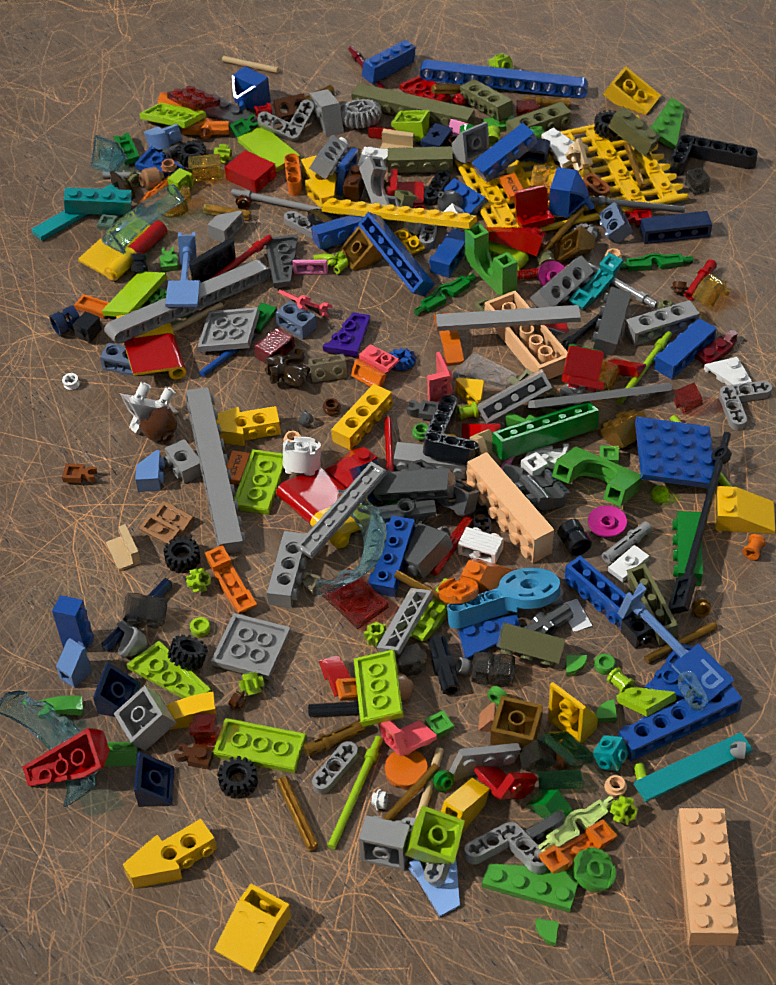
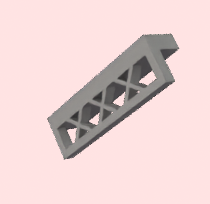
[377,588,434,655]

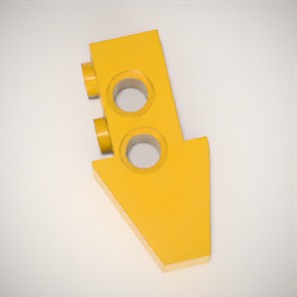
[301,155,337,207]
[216,406,281,446]
[123,819,217,889]

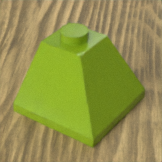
[391,110,430,142]
[404,806,465,864]

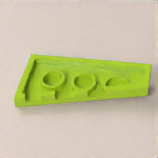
[127,641,211,699]

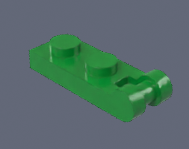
[113,132,140,165]

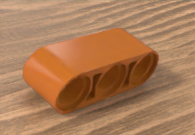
[284,153,302,196]

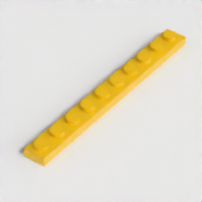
[321,198,477,229]

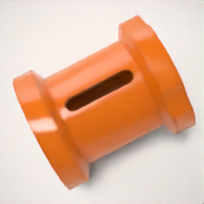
[742,534,766,560]

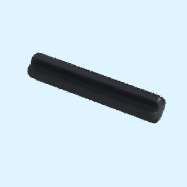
[308,702,360,716]

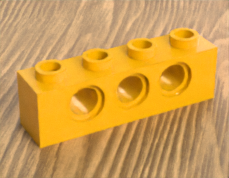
[331,384,393,450]

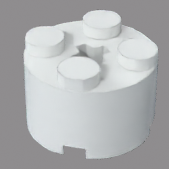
[283,437,321,476]

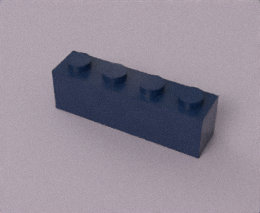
[640,211,712,244]

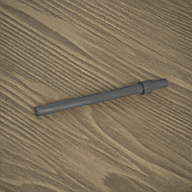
[589,196,685,213]

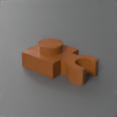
[62,463,98,483]

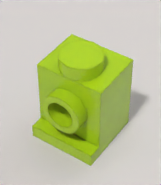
[167,168,194,196]

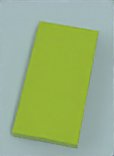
[139,102,206,128]
[237,127,300,172]
[102,272,168,317]
[234,449,285,515]
[354,649,404,727]
[212,718,307,774]

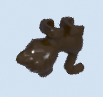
[265,348,310,386]

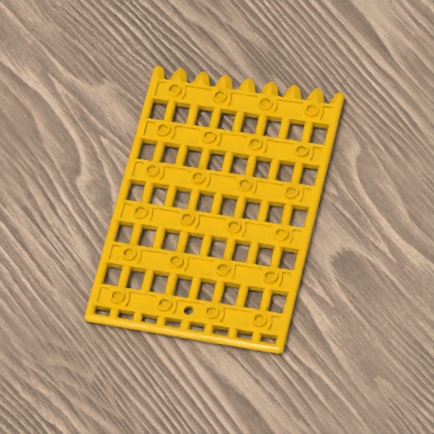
[453,115,689,232]

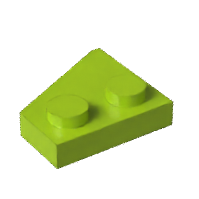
[616,687,676,717]

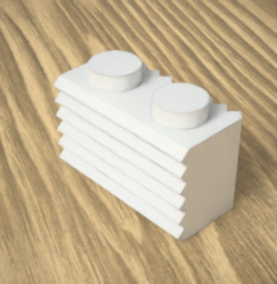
[458,527,504,564]

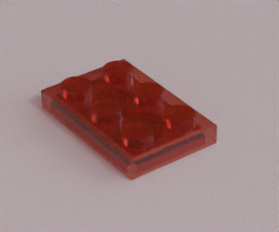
[167,86,220,111]
[319,568,389,629]

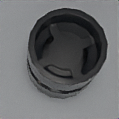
[557,519,592,556]

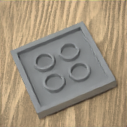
[198,307,260,352]
[211,613,291,680]

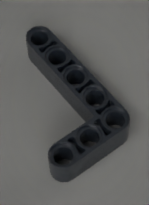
[670,135,758,176]
[423,395,479,465]

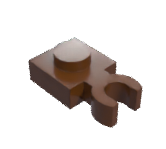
[174,743,214,770]

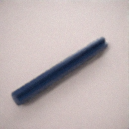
[101,578,172,652]

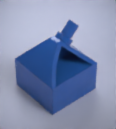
[232,66,271,110]
[549,167,595,217]

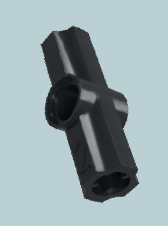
[428,634,460,696]

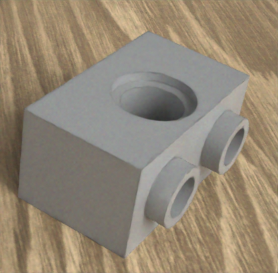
[164,439,202,484]

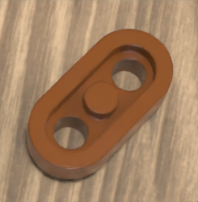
[583,174,610,198]

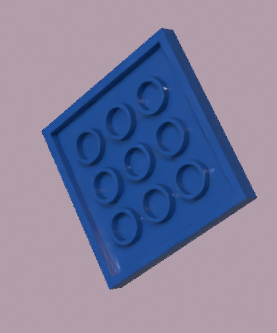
[635,416,718,488]

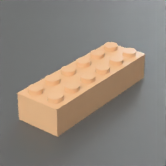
[485,291,567,380]
[466,452,554,564]
[677,808,738,946]

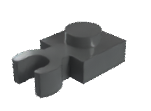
[407,400,439,420]

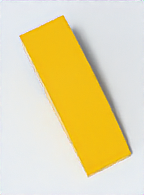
[166,692,217,730]

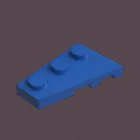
[336,148,358,196]
[443,178,488,215]

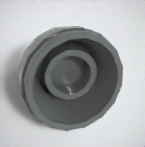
[437,190,463,212]

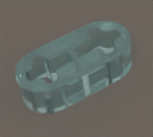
[677,671,708,711]

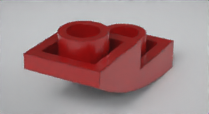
[319,656,351,697]

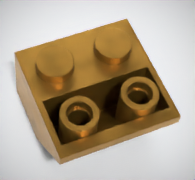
[596,409,647,448]

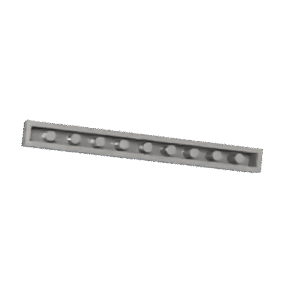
[186,387,246,553]

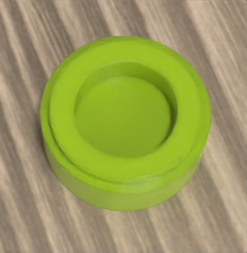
[190,617,211,638]

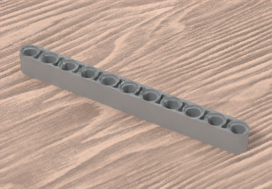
[104,260,271,344]

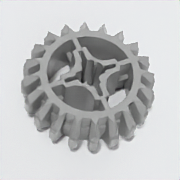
[340,99,382,129]

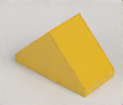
[455,378,484,413]

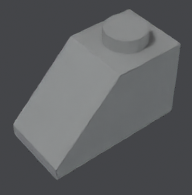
[208,211,244,242]

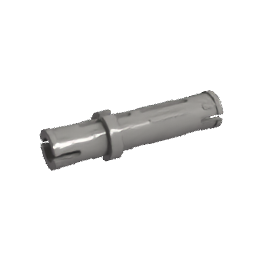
[602,521,652,564]

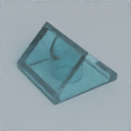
[91,135,127,173]

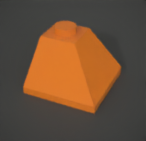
[461,558,513,594]

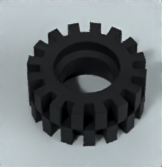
[594,110,618,138]
[177,140,207,168]
[163,536,201,573]
[168,634,208,671]
[217,756,258,799]

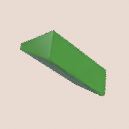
[104,742,140,766]

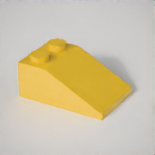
[603,66,661,115]
[715,486,775,534]
[548,682,598,745]

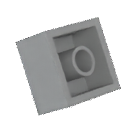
[114,685,177,751]
[359,815,410,871]

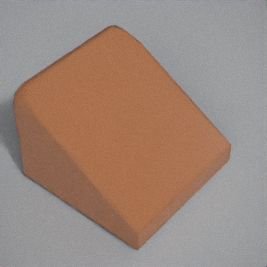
[478,702,496,732]

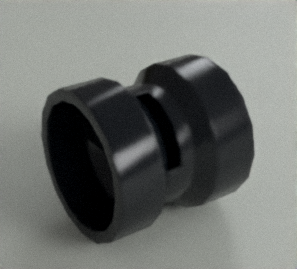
[131,254,148,272]

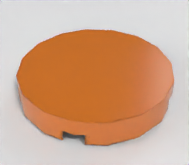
[438,577,479,604]
[384,750,428,789]

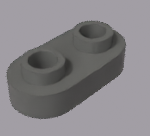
[525,809,566,840]

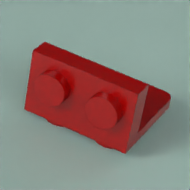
[387,169,424,206]
[514,185,554,228]
[561,345,604,392]
[474,766,539,800]

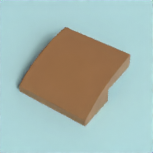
[139,501,195,544]

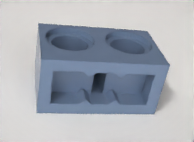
[599,202,633,244]
[276,301,317,339]
[100,343,133,376]

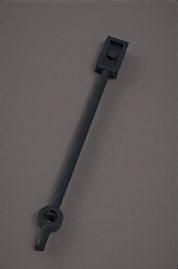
[668,432,732,615]

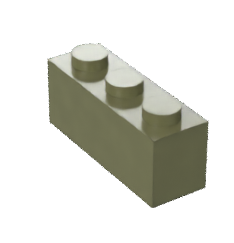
[608,106,661,157]
[496,622,565,666]

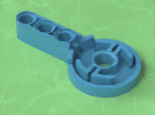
[447,568,560,629]

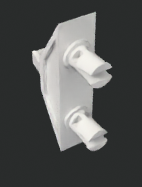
[120,382,179,434]

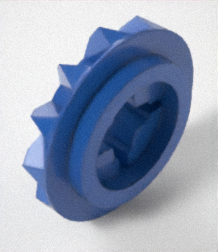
[389,347,416,370]

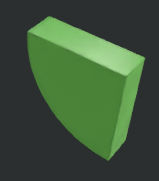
[566,655,587,676]
[596,700,617,722]
[535,918,559,947]

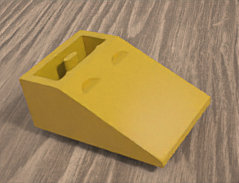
[214,884,291,973]

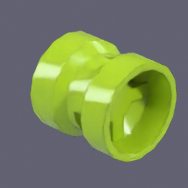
[488,126,501,147]

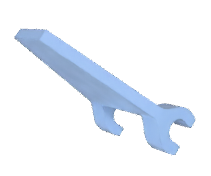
[409,859,460,917]

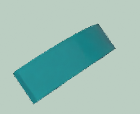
[569,253,624,309]

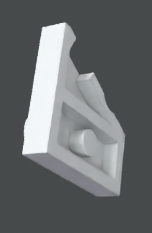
[704,357,752,386]

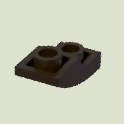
[110,170,136,199]

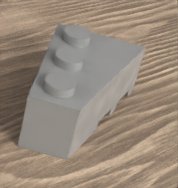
[309,89,344,137]

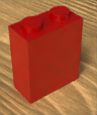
[225,150,276,193]

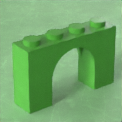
[465,223,518,295]
[552,447,642,507]

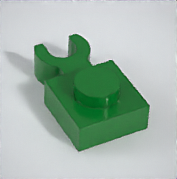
[229,114,259,138]

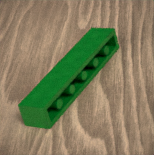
[492,401,599,460]

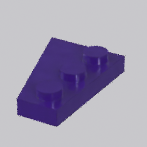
[323,313,370,356]

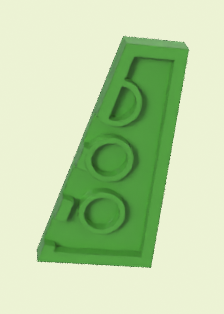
[650,97,685,150]
[482,864,579,913]

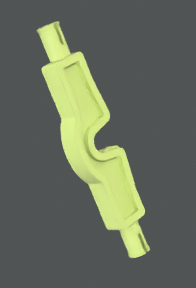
[538,796,615,852]

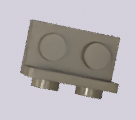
[308,354,348,382]

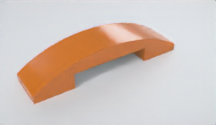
[434,312,464,366]
[205,545,257,614]
[538,819,618,873]

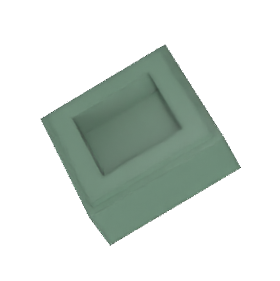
[97,214,119,231]

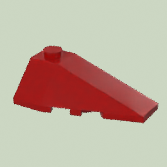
[484,227,546,256]
[22,728,110,786]

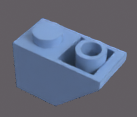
[135,450,165,492]
[56,638,92,688]

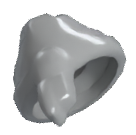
[116,621,148,658]

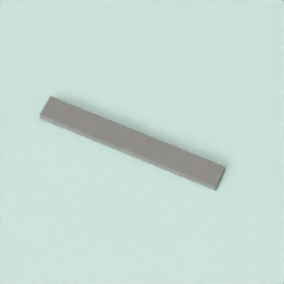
[436,305,581,331]
[528,383,672,408]

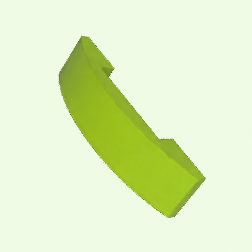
[411,578,448,641]

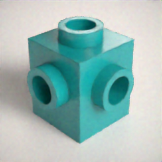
[593,735,629,771]

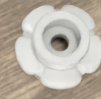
[371,789,388,811]

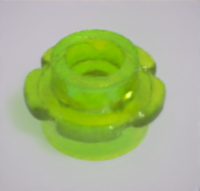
[650,485,670,503]

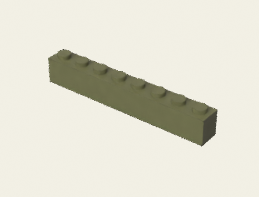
[351,83,475,127]

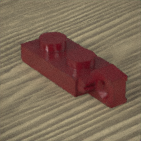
[695,330,738,365]

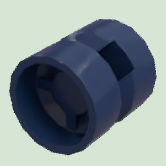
[49,305,80,336]

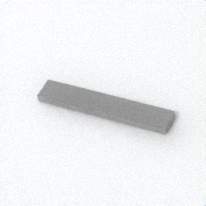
[296,461,387,559]

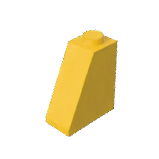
[441,778,490,835]

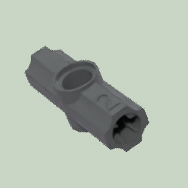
[375,499,436,524]
[524,603,573,636]

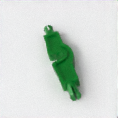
[620,253,693,271]
[414,273,477,316]

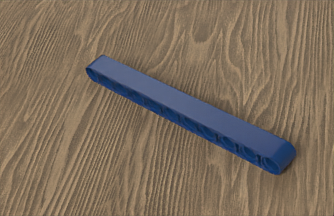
[419,60,588,98]

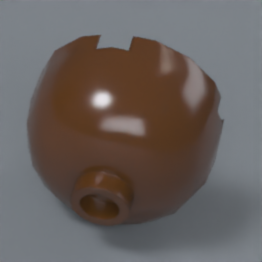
[139,406,177,442]

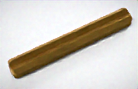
[277,776,318,851]

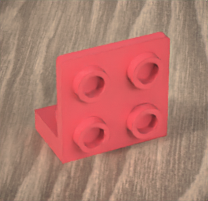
[427,352,453,402]
[378,720,438,756]

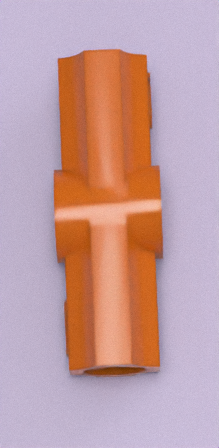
[181,118,230,139]

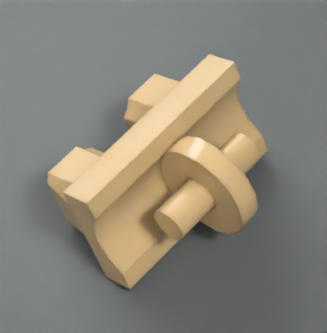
[565,138,593,172]

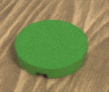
[572,847,616,893]

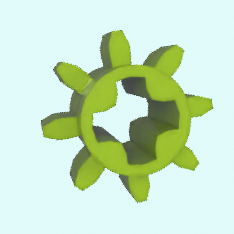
[214,144,232,164]
[186,568,211,593]
[364,622,386,648]
[238,671,265,695]
[609,795,638,825]

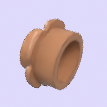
[161,159,177,174]

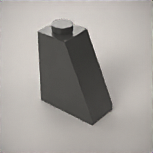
[404,522,454,578]

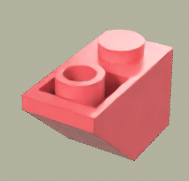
[359,344,399,373]

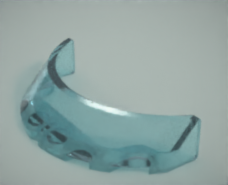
[101,184,184,254]
[315,490,387,596]
[0,690,98,808]

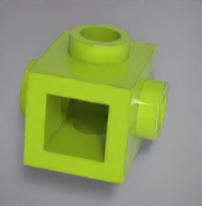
[488,53,513,69]

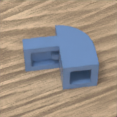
[144,124,183,150]

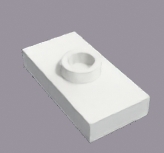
[608,545,649,582]

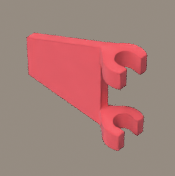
[279,290,333,317]

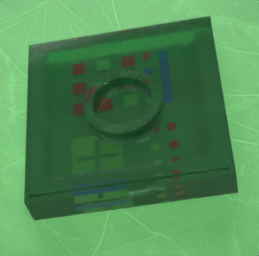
[540,730,595,766]

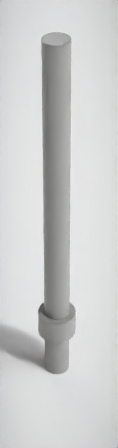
[231,189,322,211]
[574,256,658,309]

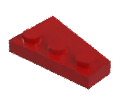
[399,76,451,103]

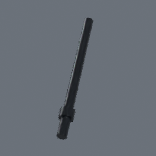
[561,314,602,349]

